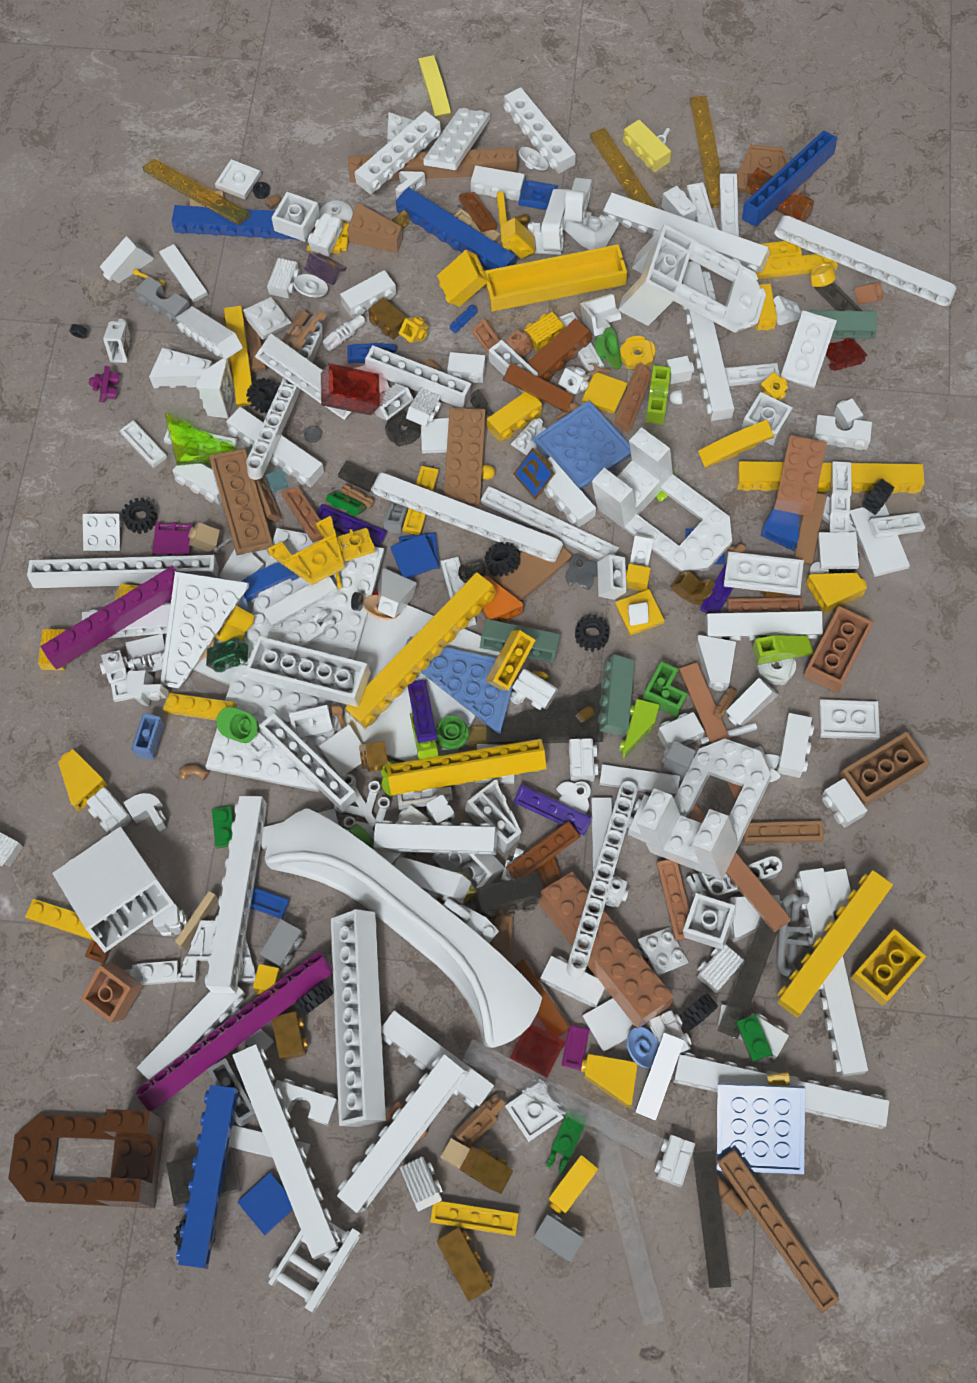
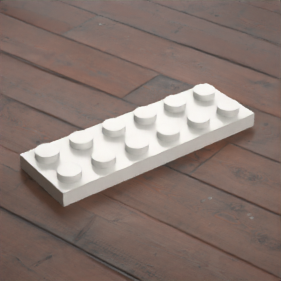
[423,108,490,170]

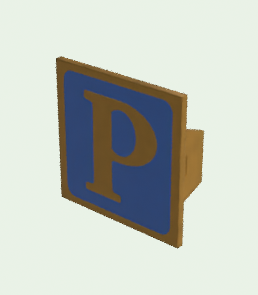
[513,448,555,500]

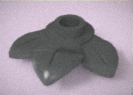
[565,555,598,590]

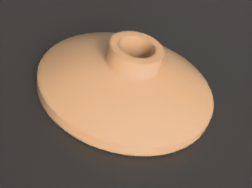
[363,595,399,620]

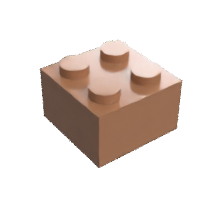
[80,962,143,1023]

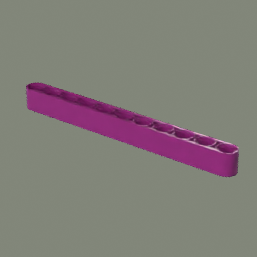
[135,952,333,1111]

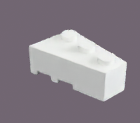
[149,348,213,388]
[465,779,522,853]

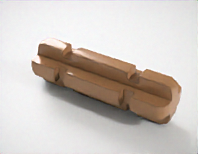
[341,484,374,508]
[713,687,737,719]

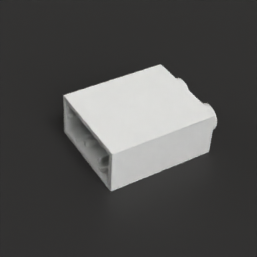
[52,826,174,953]

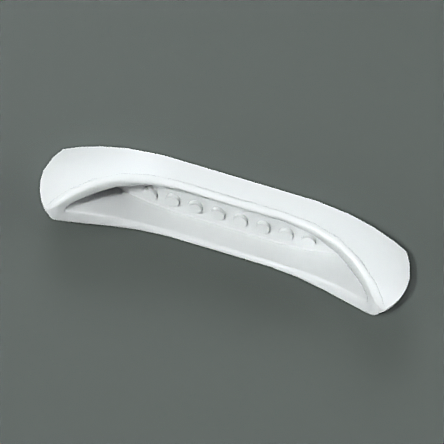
[265,808,542,1048]

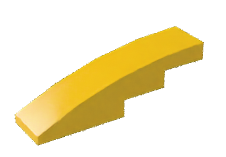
[698,420,774,468]

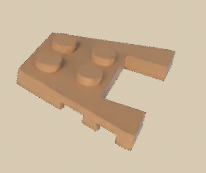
[737,144,797,198]
[282,310,326,352]

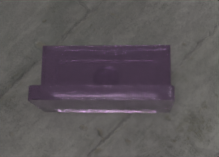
[304,253,347,285]

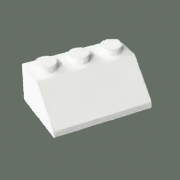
[196,359,235,418]
[432,853,505,900]

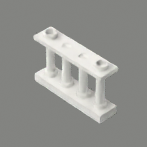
[268,1221,362,1313]

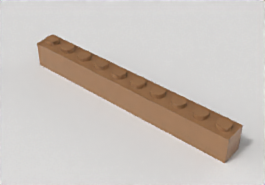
[348,147,517,183]

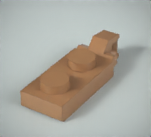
[453,1094,506,1148]

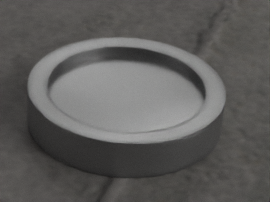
[304,426,322,443]

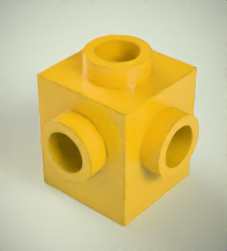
[398,316,429,343]
[759,372,789,401]

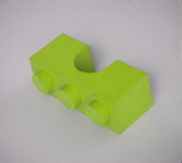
[646,365,671,425]

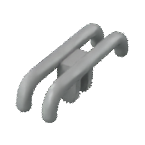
[777,894,810,977]

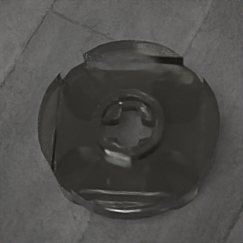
[385,410,421,447]

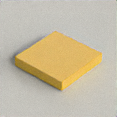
[582,372,628,415]
[615,589,665,636]

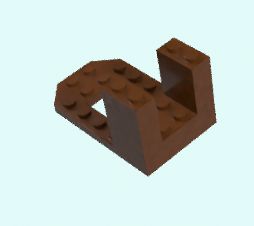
[8,1109,165,1209]

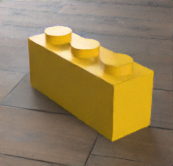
[487,392,542,442]
[485,630,536,691]

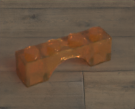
[746,167,814,222]

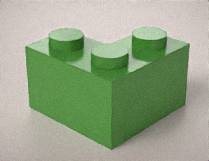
[643,661,687,718]

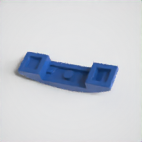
[241,562,300,602]

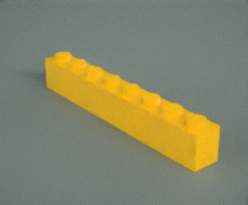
[386,739,547,796]
[777,870,893,1018]

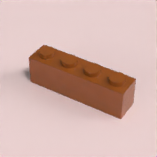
[527,318,591,382]

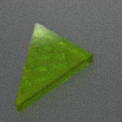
[165,413,236,466]

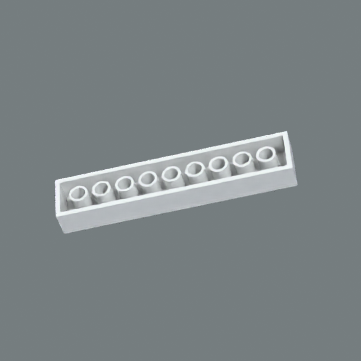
[331,909,386,1127]

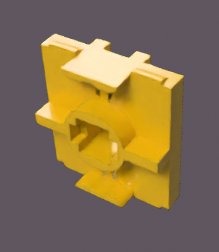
[336,528,375,562]

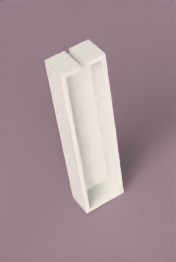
[337,1054,469,1213]

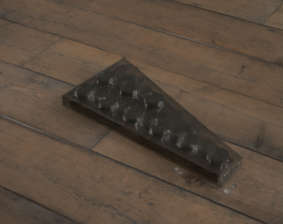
[486,685,603,745]

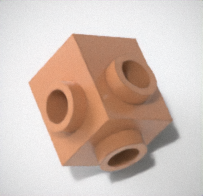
[504,329,534,358]

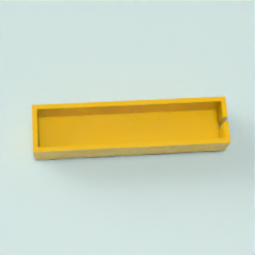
[484,244,627,312]

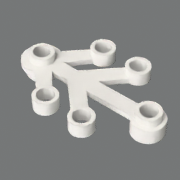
[334,774,390,839]

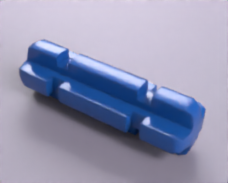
[450,305,477,333]

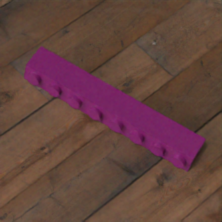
[40,565,177,670]

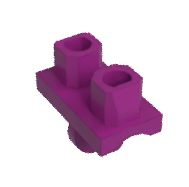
[88,366,119,403]

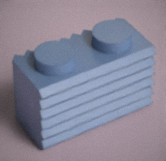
[131,713,165,760]

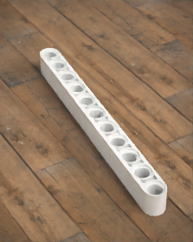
[774,216,956,306]
[246,322,323,480]
[371,473,563,562]
[566,781,638,978]

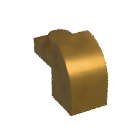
[670,571,715,605]

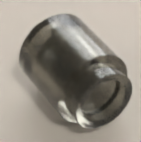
[458,561,486,583]

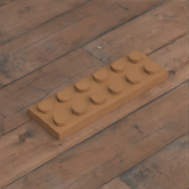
[444,408,485,509]
[209,449,273,555]

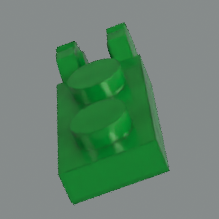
[546,1110,587,1174]

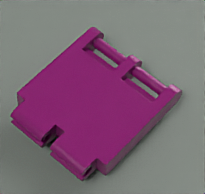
[152,521,194,556]

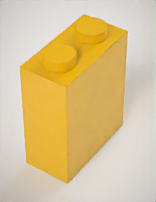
[437,250,489,307]

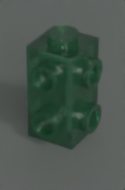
[206,638,248,672]

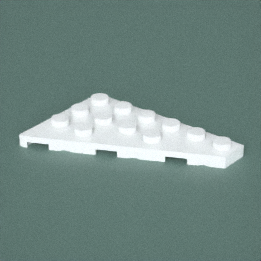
[160,572,249,688]

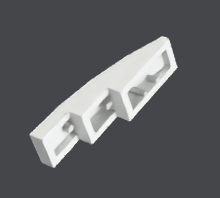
[829,461,852,532]

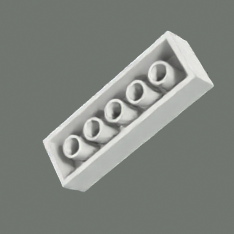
[245,636,371,707]

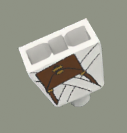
[103,319,131,363]

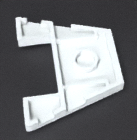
[177,920,256,983]

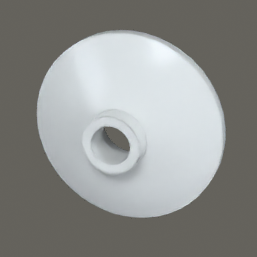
[519,147,549,171]
[319,200,353,224]
[294,274,328,297]

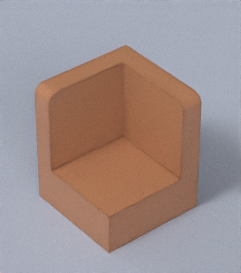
[854,281,884,305]

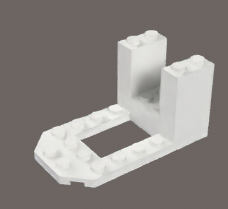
[618,224,766,333]
[592,427,732,573]
[636,739,772,880]

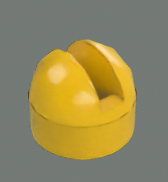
[482,465,495,480]

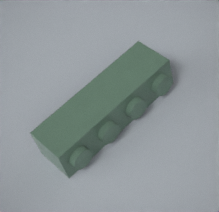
[807,310,877,339]
[479,619,560,663]
[598,654,634,736]

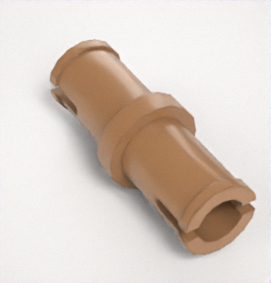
[708,1174,748,1217]

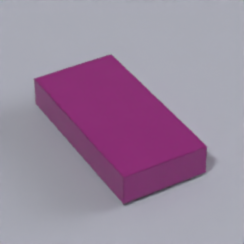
[561,1025,590,1071]

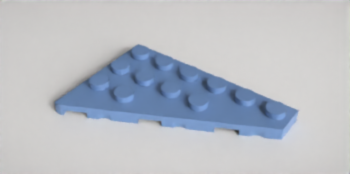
[406,639,515,734]

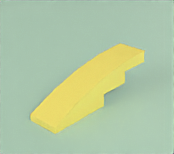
[418,55,451,118]

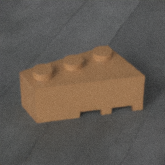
[347,203,403,253]

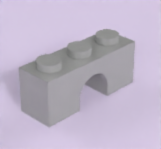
[135,276,190,324]

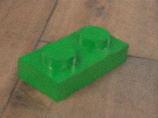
[326,490,367,515]
[211,806,234,849]
[736,1014,772,1063]

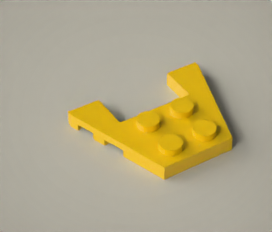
[267,516,344,585]

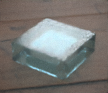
[265,469,289,493]

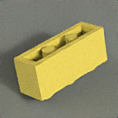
[623,119,671,172]

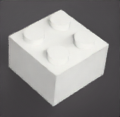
[272,192,320,242]
[741,392,793,446]
[683,893,736,950]

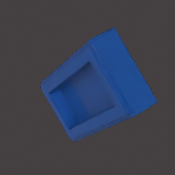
[250,887,290,920]

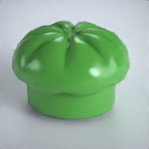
[435,716,469,750]

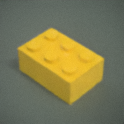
[851,929,927,1006]

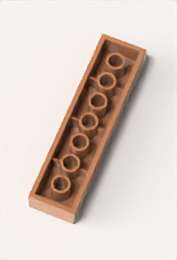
[537,872,674,1029]

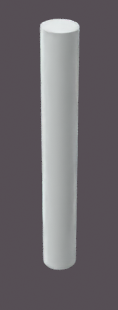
[700,723,757,746]

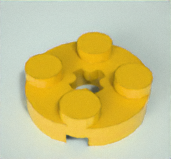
[620,336,656,369]

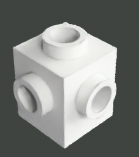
[558,366,590,395]
[99,650,128,684]
[597,876,629,907]

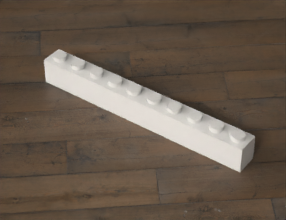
[603,193,770,273]
[682,261,734,421]
[27,555,219,588]
[205,796,268,994]
[794,868,868,1077]
[232,1044,340,1259]
[673,1052,889,1129]

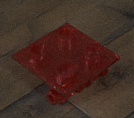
[825,338,867,371]

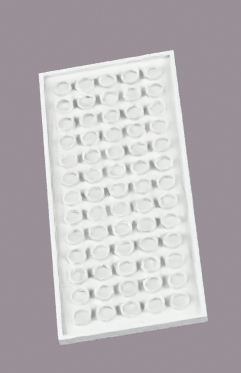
[206,528,385,793]

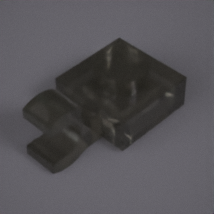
[470,389,493,421]

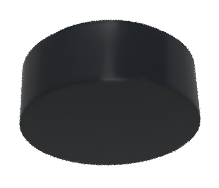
[253,182,270,199]
[69,324,88,339]
[351,592,363,611]

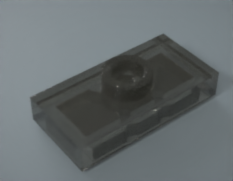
[338,461,378,492]

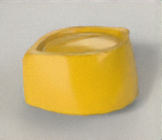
[810,263,836,287]

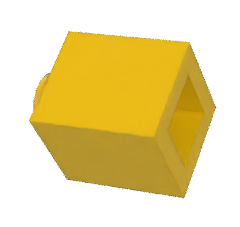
[626,564,651,592]
[253,964,281,996]

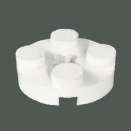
[757,658,796,685]

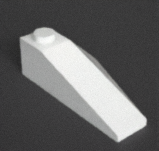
[546,210,619,250]

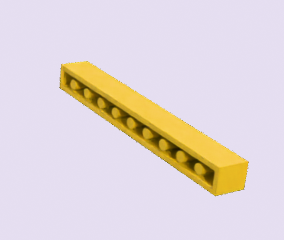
[737,461,924,494]
[345,572,496,729]

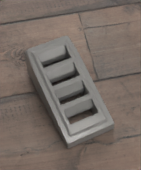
[383,501,408,534]

